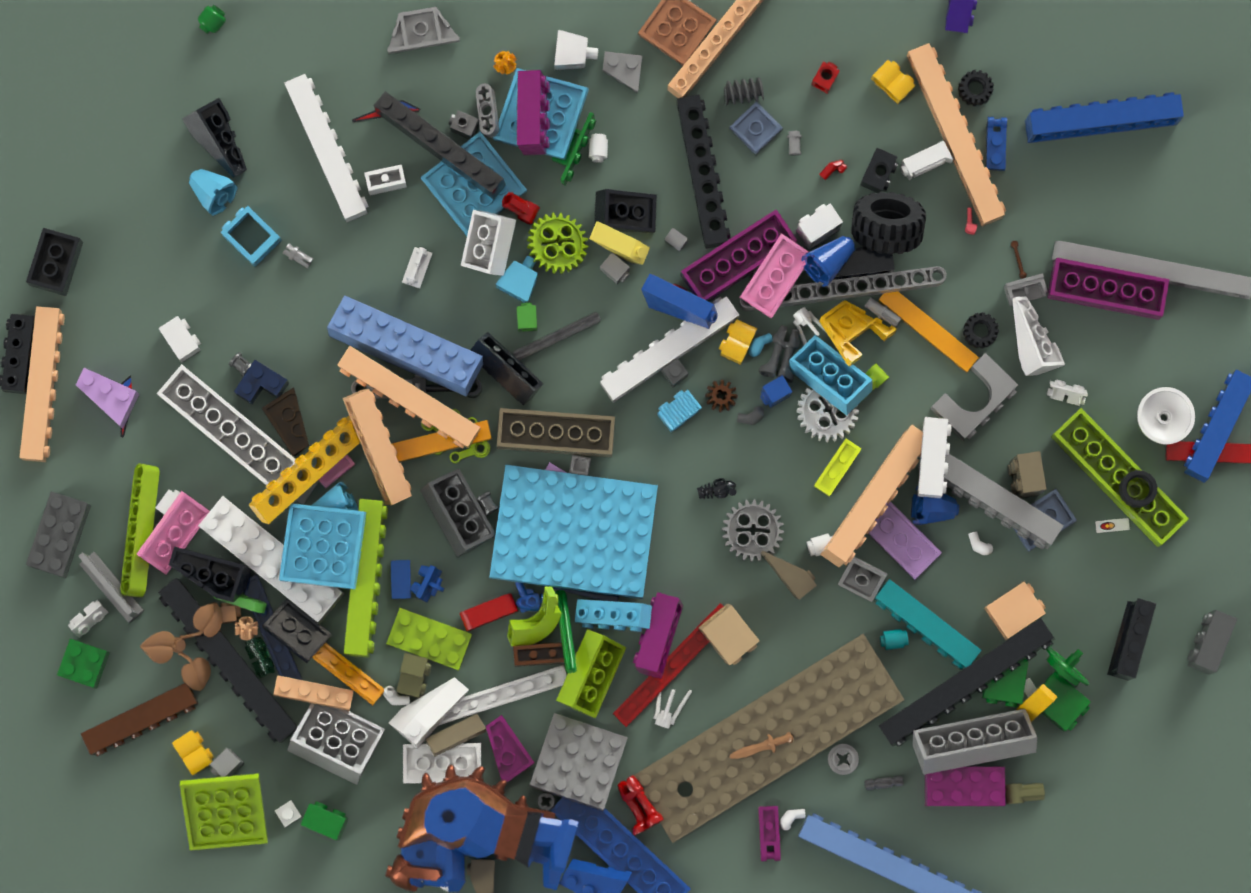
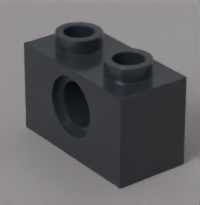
[860,148,899,193]

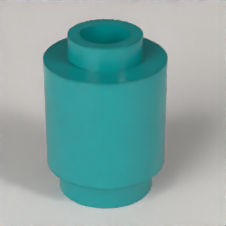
[879,629,909,650]

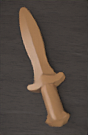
[730,732,793,759]

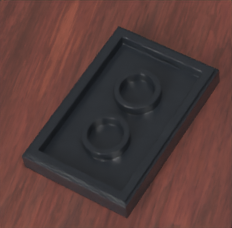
[262,598,332,663]

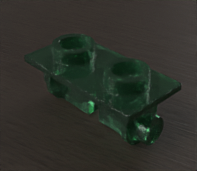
[245,637,275,678]

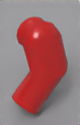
[819,160,847,180]

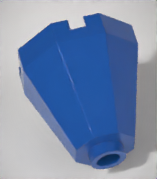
[911,486,959,525]

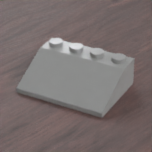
[287,703,385,785]

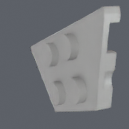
[387,7,460,54]

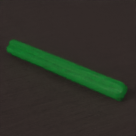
[555,590,577,674]

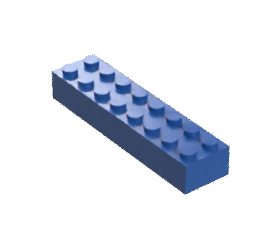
[1025,92,1184,143]

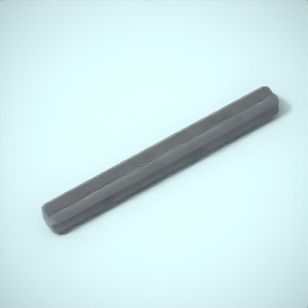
[513,312,601,360]

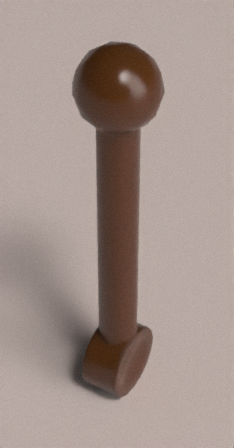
[1011,241,1027,279]

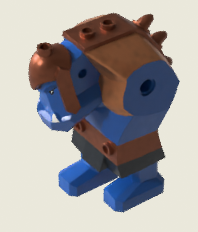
[385,765,578,892]

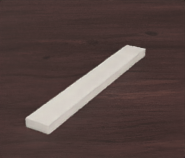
[438,665,567,726]

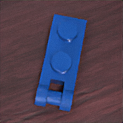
[986,117,1007,171]

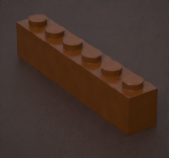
[81,683,199,757]

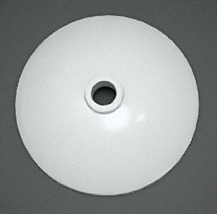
[1137,387,1195,445]

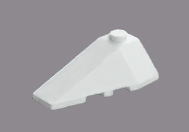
[1012,297,1065,376]
[389,677,469,749]

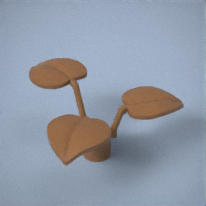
[140,602,222,691]

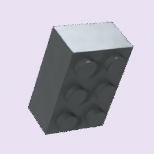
[1187,610,1237,675]

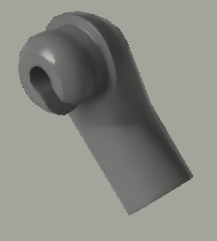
[737,406,764,425]

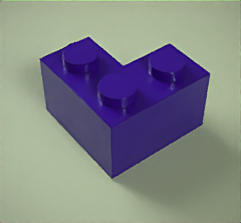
[945,0,977,33]

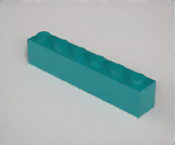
[874,579,982,670]

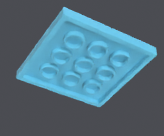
[493,68,589,160]
[420,132,527,236]
[279,504,366,590]

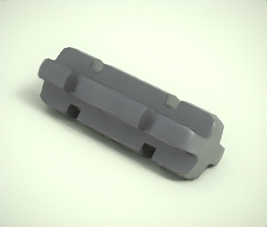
[865,776,903,790]

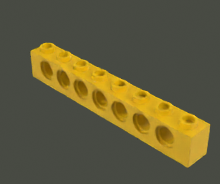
[248,416,360,524]

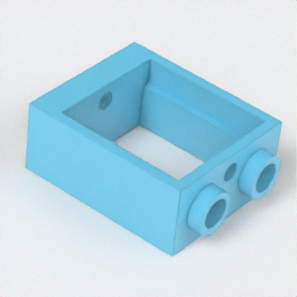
[221,206,282,267]

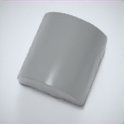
[664,228,688,252]

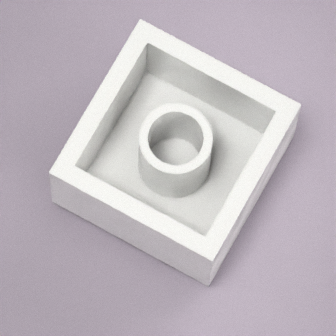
[796,203,843,250]

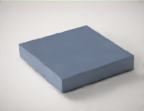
[729,102,783,155]

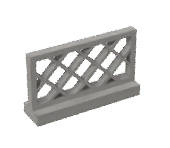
[78,552,144,623]

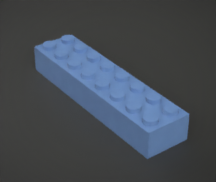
[327,295,483,396]

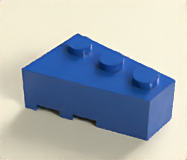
[559,859,632,893]

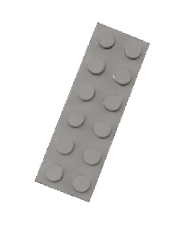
[913,709,1037,775]

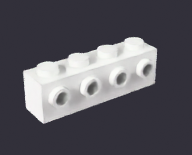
[918,417,951,498]

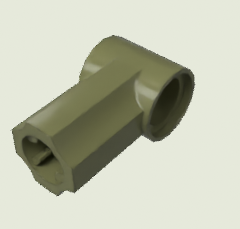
[1005,783,1045,804]

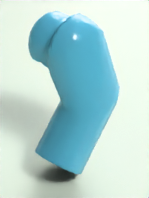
[748,333,773,357]

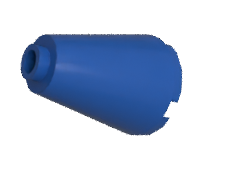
[801,236,855,287]

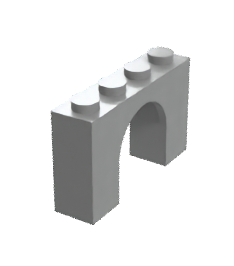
[930,353,1018,441]

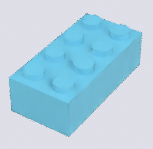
[789,335,872,416]

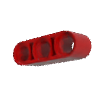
[459,593,518,631]

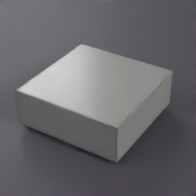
[569,455,591,476]

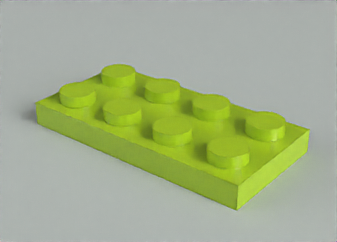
[386,608,472,671]

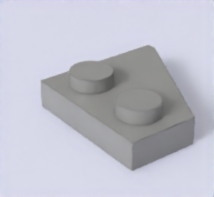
[603,51,642,93]

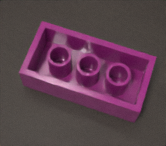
[517,70,550,155]
[633,592,683,679]
[925,767,1005,806]

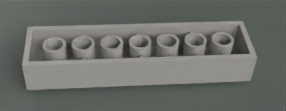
[917,454,1064,550]

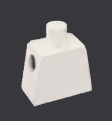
[554,30,598,70]

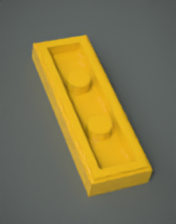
[1015,684,1057,722]

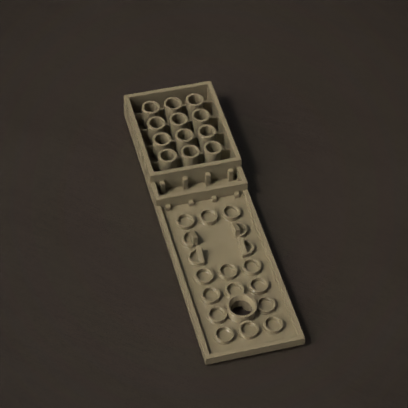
[634,633,905,843]

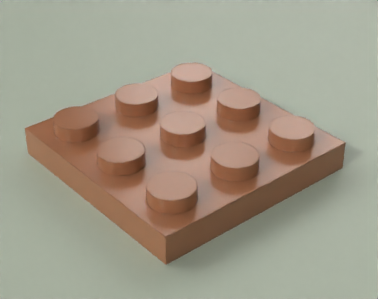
[638,0,717,66]

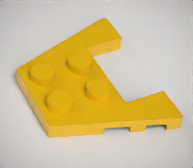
[819,300,897,367]

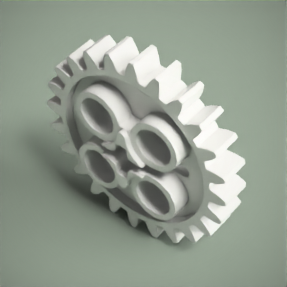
[797,388,859,442]

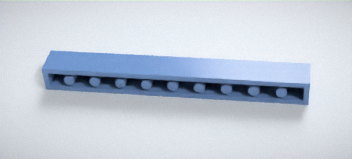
[798,813,982,893]

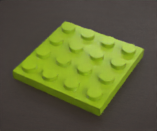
[180,774,268,850]

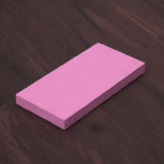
[739,233,809,318]
[137,491,210,575]

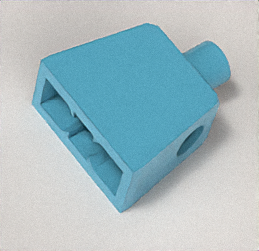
[495,256,538,303]

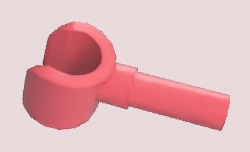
[965,207,977,235]

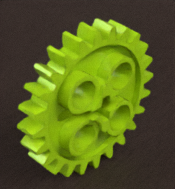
[526,212,588,274]

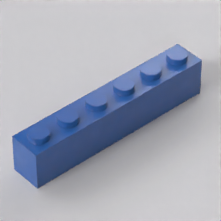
[1183,370,1251,483]

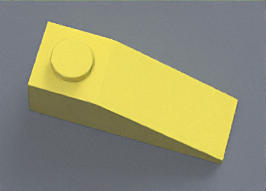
[589,221,650,265]

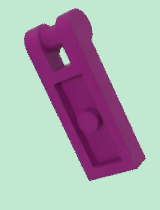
[758,806,781,862]

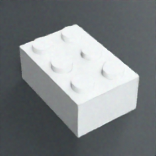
[461,210,516,276]

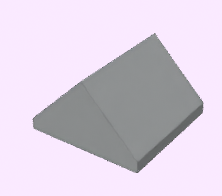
[838,557,887,602]

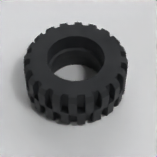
[851,192,926,255]

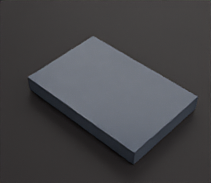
[1013,489,1077,552]

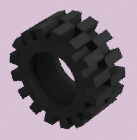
[958,70,994,106]
[963,312,999,349]

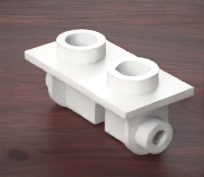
[402,247,433,289]
[1047,380,1088,406]
[68,600,109,638]

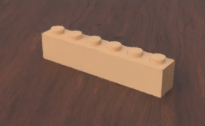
[343,389,412,505]

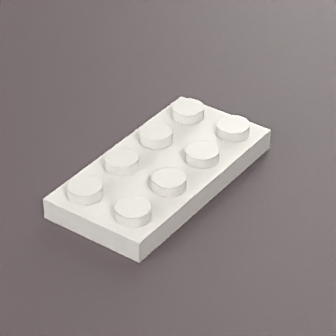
[403,743,481,784]

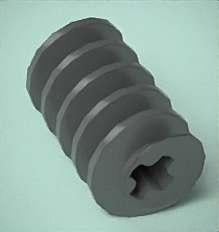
[724,77,764,105]

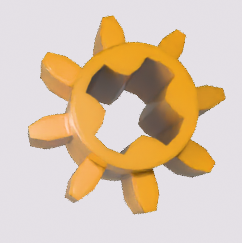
[493,51,517,75]

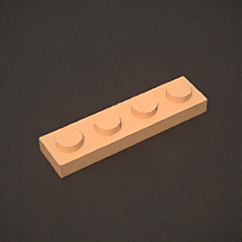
[273,675,353,711]

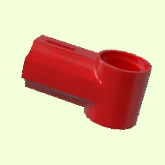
[502,192,540,225]

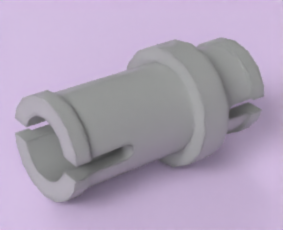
[283,243,313,269]

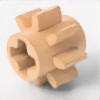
[235,616,258,641]

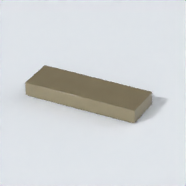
[425,714,486,757]

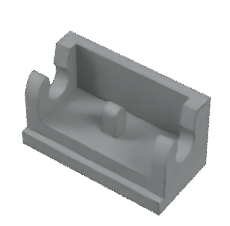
[1004,273,1047,306]

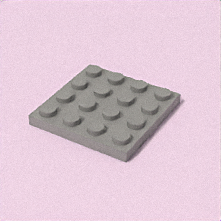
[529,713,628,811]

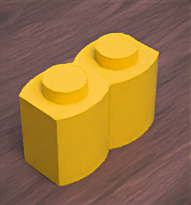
[871,60,915,104]
[719,319,757,365]
[172,730,214,776]

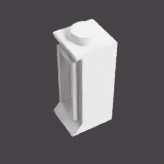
[900,141,953,180]

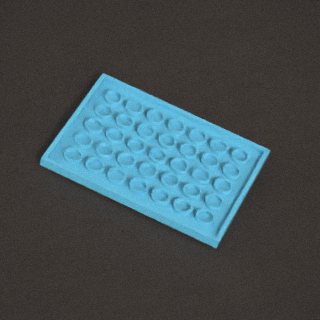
[489,465,658,599]

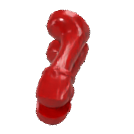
[617,775,664,836]

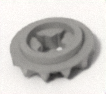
[828,744,859,775]

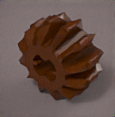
[705,380,738,413]

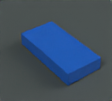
[391,560,411,600]

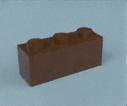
[513,643,565,667]

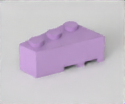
[76,368,139,428]

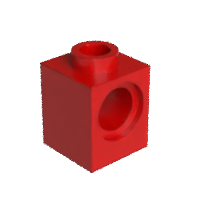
[811,61,840,94]

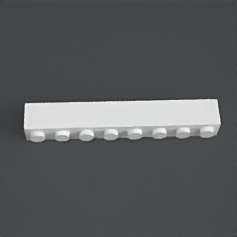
[284,74,369,222]
[600,296,739,403]

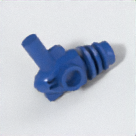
[515,582,543,613]

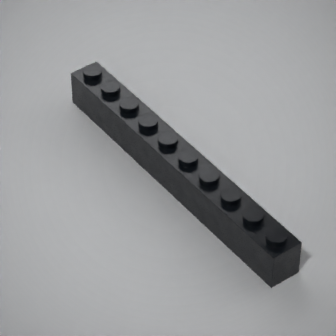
[158,577,297,743]
[879,618,1055,747]

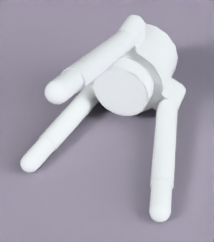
[793,307,826,345]
[654,689,692,729]

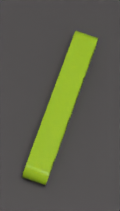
[120,463,160,598]

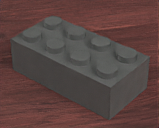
[26,491,91,578]

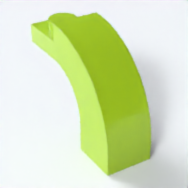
[507,586,561,646]

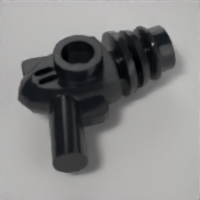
[697,478,736,499]

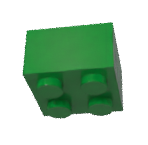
[57,639,110,689]
[300,801,348,840]

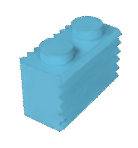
[657,390,702,433]

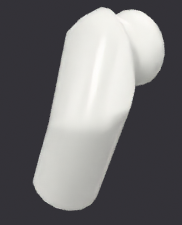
[968,531,993,555]
[383,686,410,705]
[780,809,805,830]

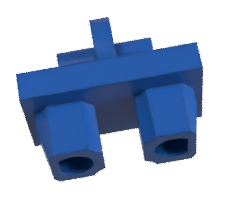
[410,565,444,602]

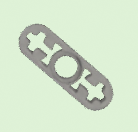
[476,84,499,138]

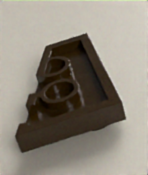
[262,387,309,457]

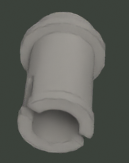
[787,131,802,155]

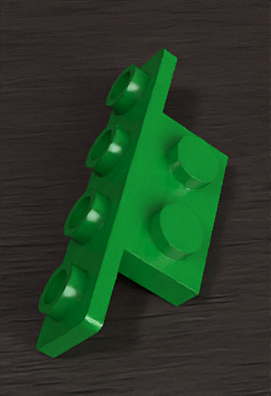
[552,112,596,186]

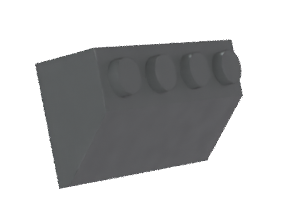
[420,468,496,557]

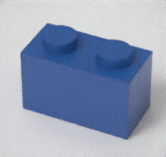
[760,375,792,408]

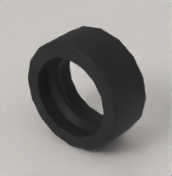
[1119,470,1157,508]

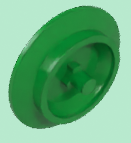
[1046,647,1090,686]

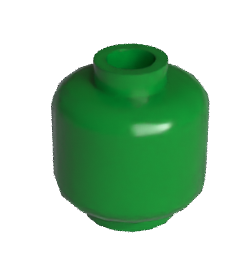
[198,5,226,34]

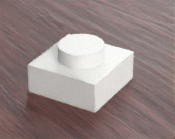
[275,800,302,827]

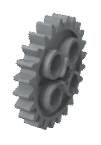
[722,499,784,562]

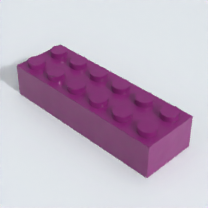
[680,209,797,302]
[1047,258,1170,320]

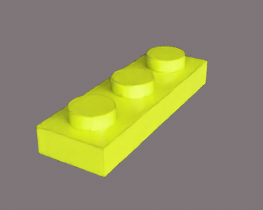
[814,438,862,497]

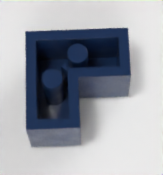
[234,360,289,405]

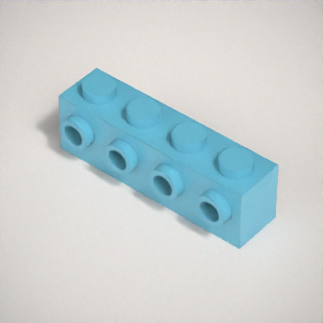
[575,599,652,632]

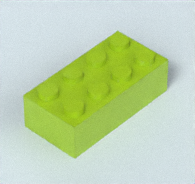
[556,629,627,719]

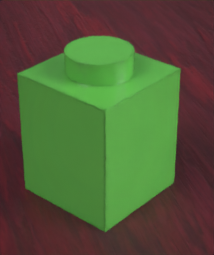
[517,302,538,332]

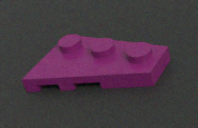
[486,715,535,782]

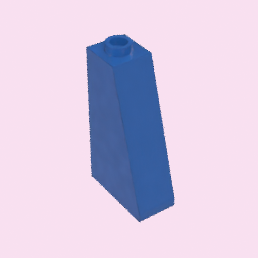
[641,274,718,329]

